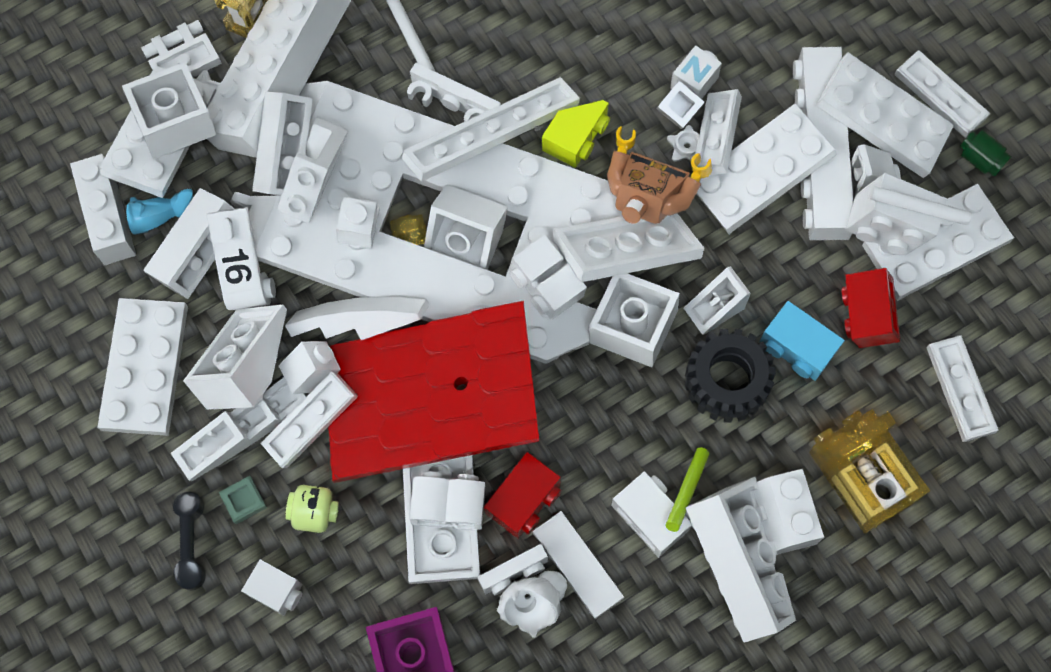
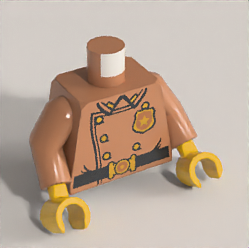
[607,126,712,224]

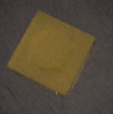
[390,214,427,245]

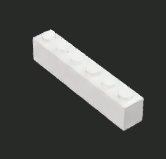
[793,47,853,240]

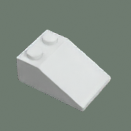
[183,304,287,410]

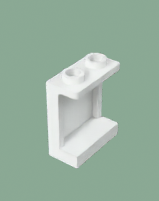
[278,117,348,223]

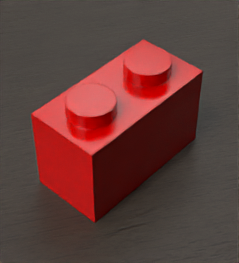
[842,268,900,348]
[484,452,562,539]

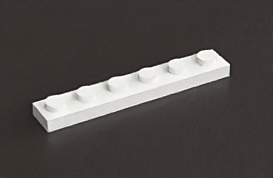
[402,77,580,182]

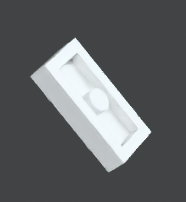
[477,544,548,596]

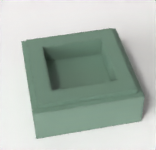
[219,476,267,524]

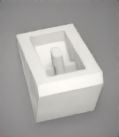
[683,266,751,335]

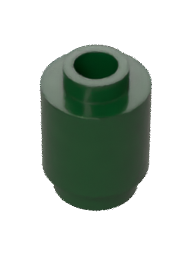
[960,130,1012,177]

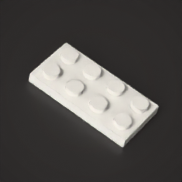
[816,52,954,178]
[99,65,216,198]
[696,104,837,234]
[862,184,1014,301]
[552,213,704,282]
[97,298,188,436]
[403,455,480,584]

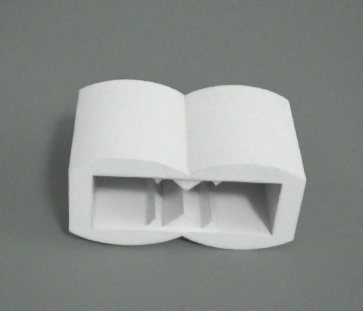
[409,472,485,530]

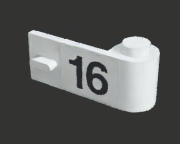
[206,207,276,310]

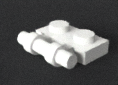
[141,20,222,78]

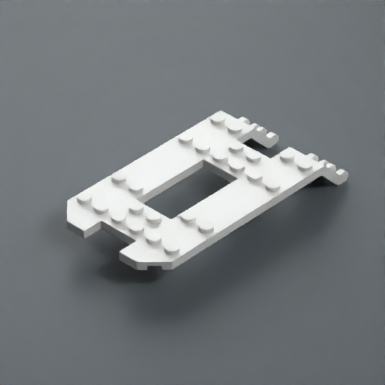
[230,81,622,364]

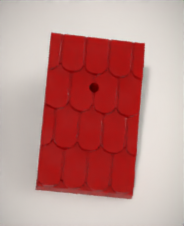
[328,301,539,483]

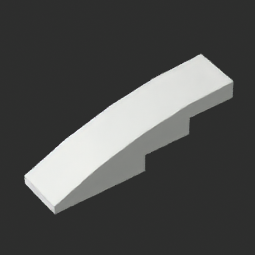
[285,296,429,340]
[171,377,308,481]

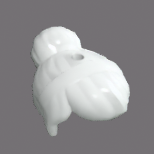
[497,571,567,638]

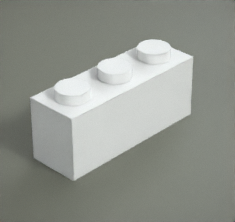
[252,92,313,196]
[70,154,136,265]
[143,188,234,299]

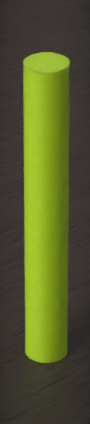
[665,447,709,532]

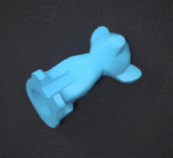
[126,189,193,235]

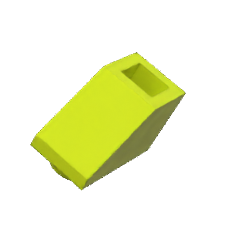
[542,100,610,168]

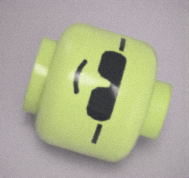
[286,485,339,533]

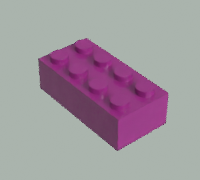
[366,607,455,672]

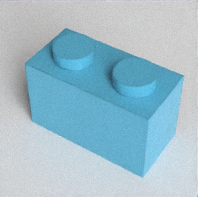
[760,301,845,381]

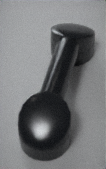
[172,492,206,591]

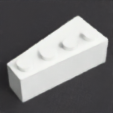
[685,477,796,642]

